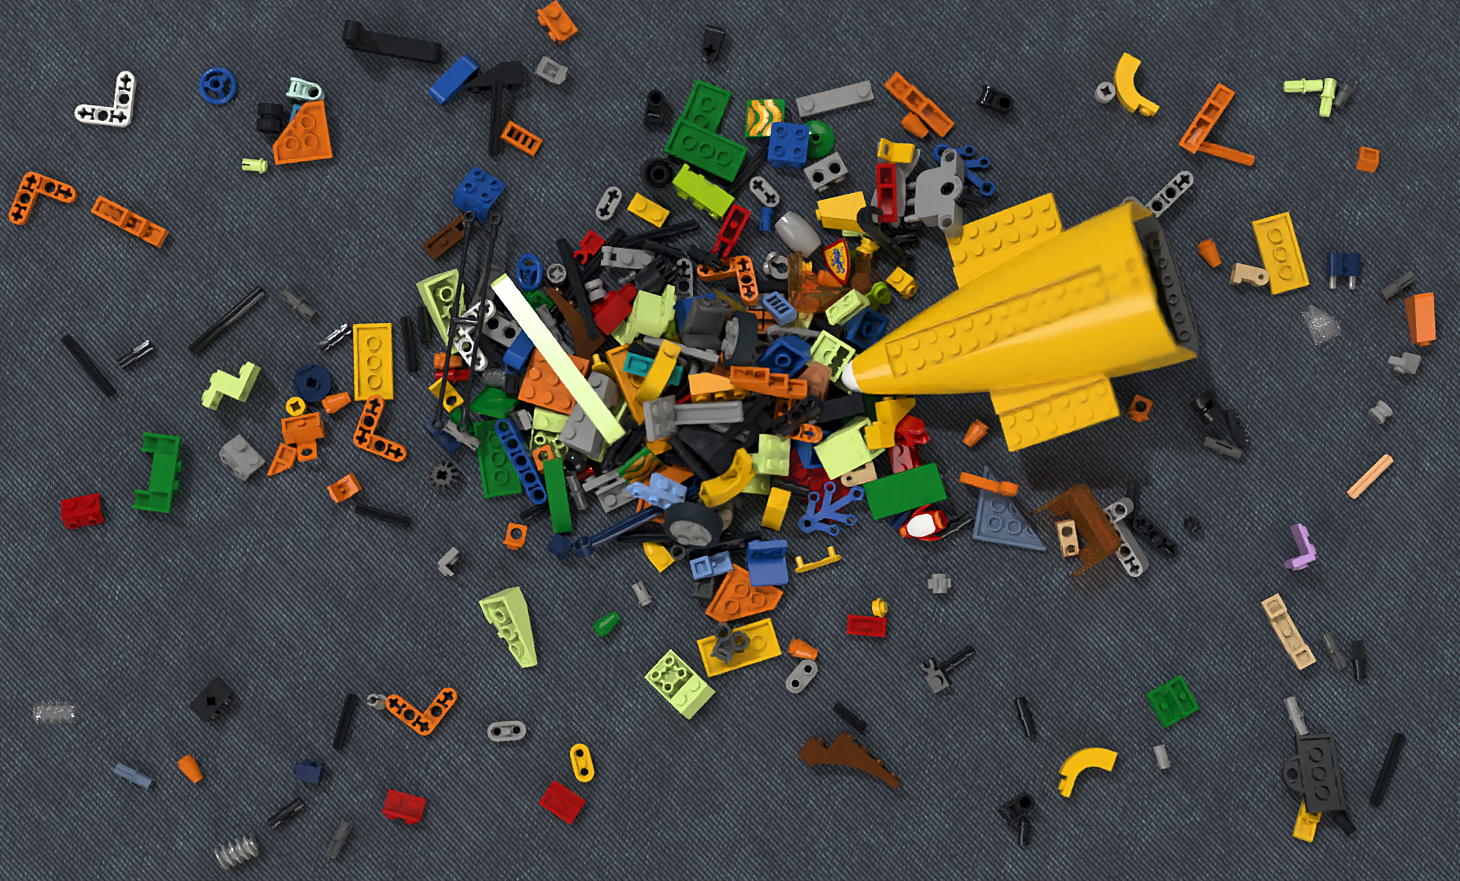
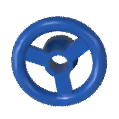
[199,67,237,105]
[516,253,544,291]

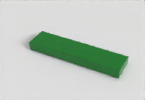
[542,457,573,533]

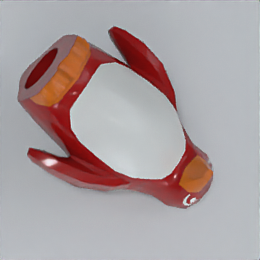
[898,504,947,541]

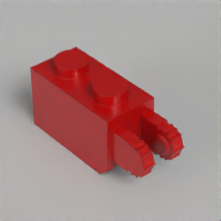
[711,203,751,260]
[591,283,637,335]
[894,414,930,447]

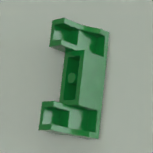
[132,432,183,513]

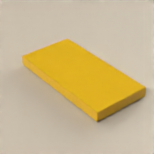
[1251,212,1310,295]
[353,323,394,401]
[697,618,782,678]

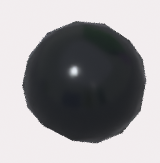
[564,449,587,473]

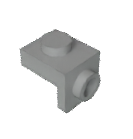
[535,56,568,85]
[1388,352,1421,374]
[506,409,533,430]

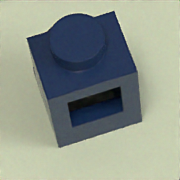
[547,533,573,560]
[293,760,325,784]

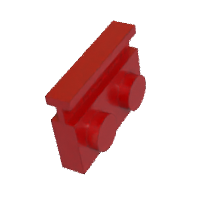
[539,779,586,825]

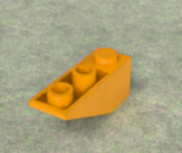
[688,373,750,403]

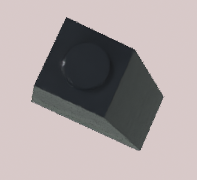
[815,392,867,424]

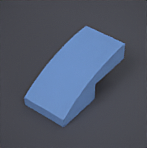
[690,551,734,580]

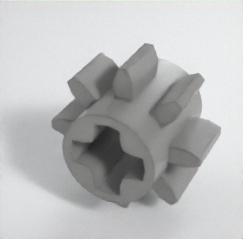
[928,573,951,593]

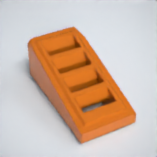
[500,121,543,157]

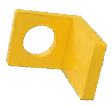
[877,138,915,163]
[429,377,464,413]

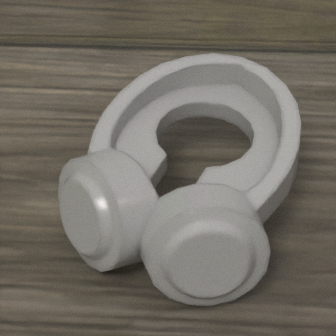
[763,251,793,279]

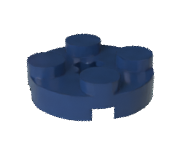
[293,364,332,403]

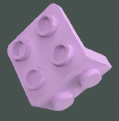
[1284,523,1316,571]

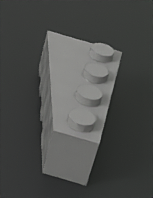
[558,371,617,459]

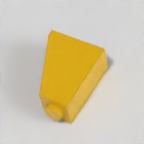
[815,191,871,232]
[761,487,791,531]

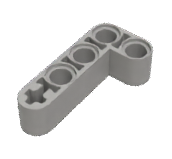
[1120,171,1194,218]
[1096,497,1149,577]

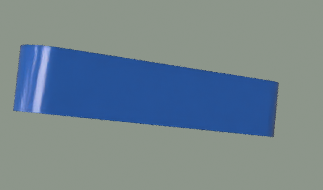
[495,415,548,504]

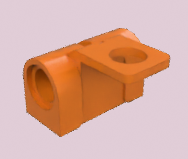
[281,412,325,462]

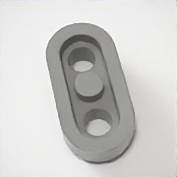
[786,659,818,693]
[487,720,526,742]

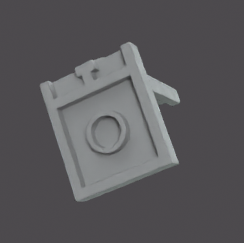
[643,395,744,441]

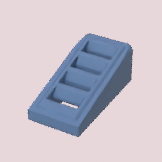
[760,291,797,327]

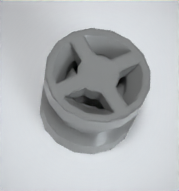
[1094,82,1116,104]
[1368,400,1393,424]

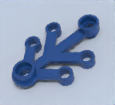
[933,144,995,197]
[798,481,865,536]

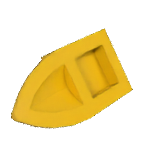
[643,542,675,573]

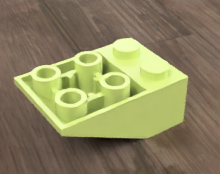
[529,405,570,469]
[813,416,885,480]
[644,649,715,720]

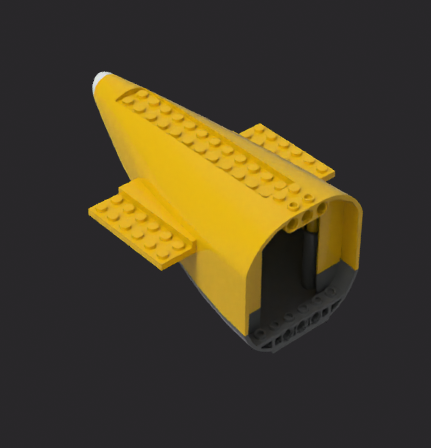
[842,193,1200,452]

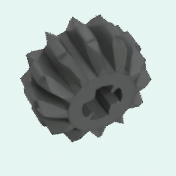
[426,459,459,492]

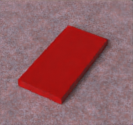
[776,447,856,523]

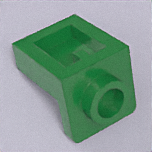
[523,289,554,315]

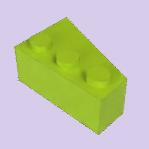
[672,164,736,221]

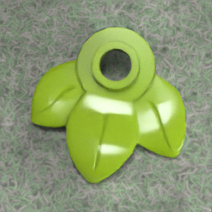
[865,282,892,311]

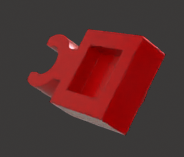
[573,229,606,265]

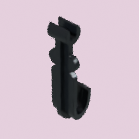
[856,206,915,268]

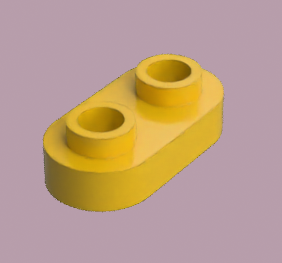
[570,743,594,782]

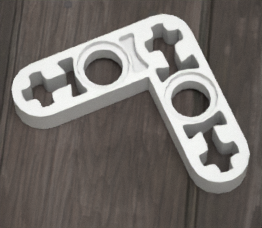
[75,71,136,127]
[447,299,496,371]

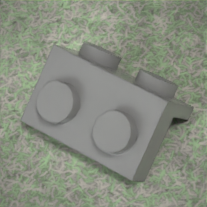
[219,434,265,482]

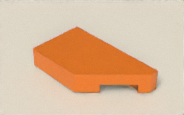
[267,442,298,476]

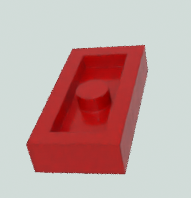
[846,615,886,637]

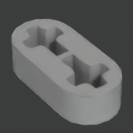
[749,176,779,208]
[596,187,622,221]

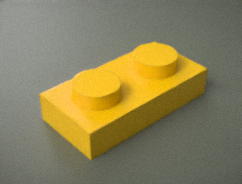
[627,193,670,228]

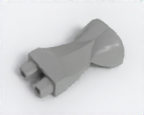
[870,142,921,229]

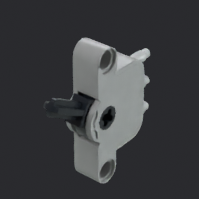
[904,149,990,239]

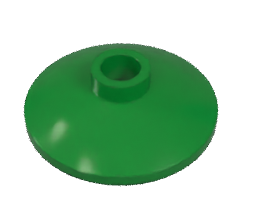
[804,121,834,158]

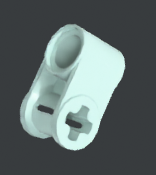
[286,77,325,102]

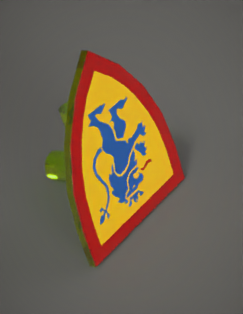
[821,237,856,285]

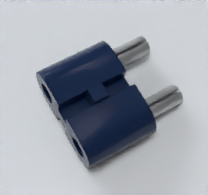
[1326,252,1361,289]

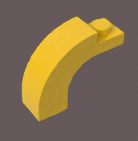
[1113,52,1160,116]
[634,339,682,404]
[699,448,755,508]
[1058,747,1117,797]

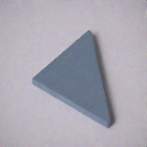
[972,466,1046,551]

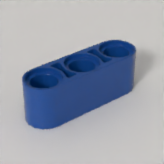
[428,54,480,106]
[502,329,535,371]

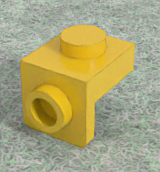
[885,267,919,300]

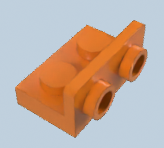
[536,0,578,45]

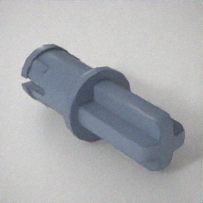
[114,763,153,790]

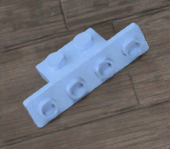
[626,472,687,512]

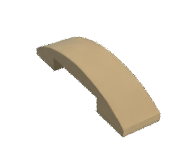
[1261,593,1316,670]

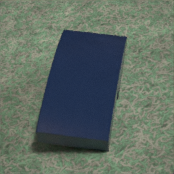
[423,415,464,455]

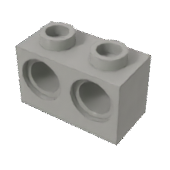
[803,152,848,193]
[482,310,522,348]

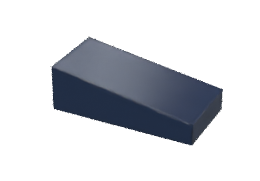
[888,510,911,531]

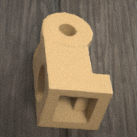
[1229,263,1269,287]
[839,460,877,487]
[1054,519,1079,557]

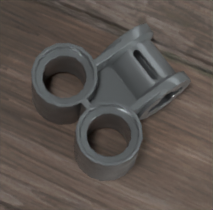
[710,621,749,665]

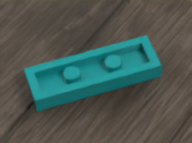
[623,352,684,386]

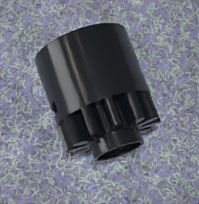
[639,157,676,191]
[635,254,682,296]

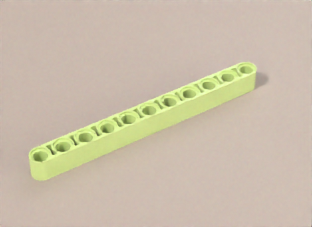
[490,273,626,445]

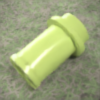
[242,158,268,174]

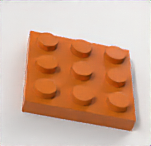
[518,346,591,415]

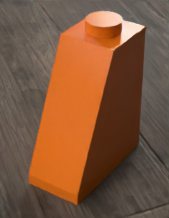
[1404,292,1436,347]

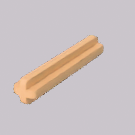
[1347,454,1393,499]

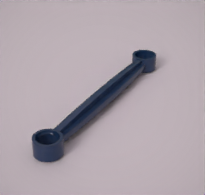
[572,477,702,558]

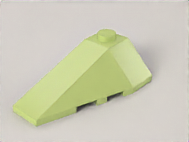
[479,586,537,668]

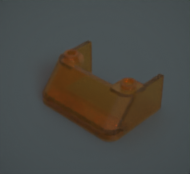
[788,251,871,314]
[1029,484,1121,578]

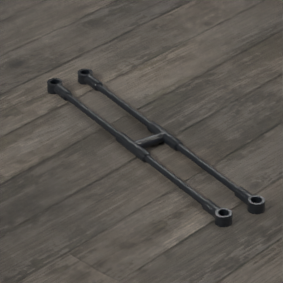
[431,211,503,434]

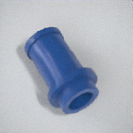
[759,207,774,231]

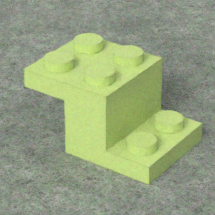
[624,285,677,344]
[805,330,858,395]
[201,361,261,411]
[741,434,790,495]

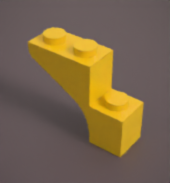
[865,395,915,450]

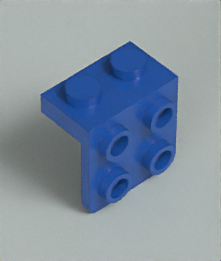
[767,122,809,170]
[451,167,506,222]
[745,538,789,587]

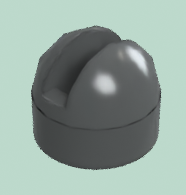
[670,545,686,561]

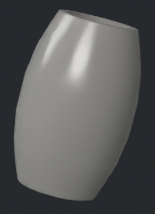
[774,211,822,258]

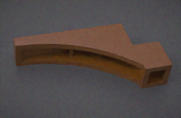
[545,286,606,381]
[797,731,900,790]

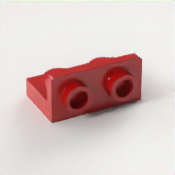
[381,789,427,825]

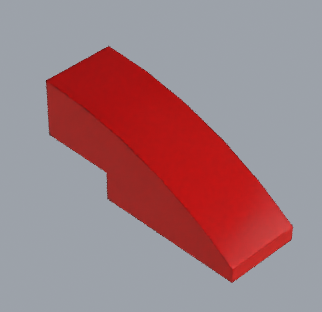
[875,162,897,223]

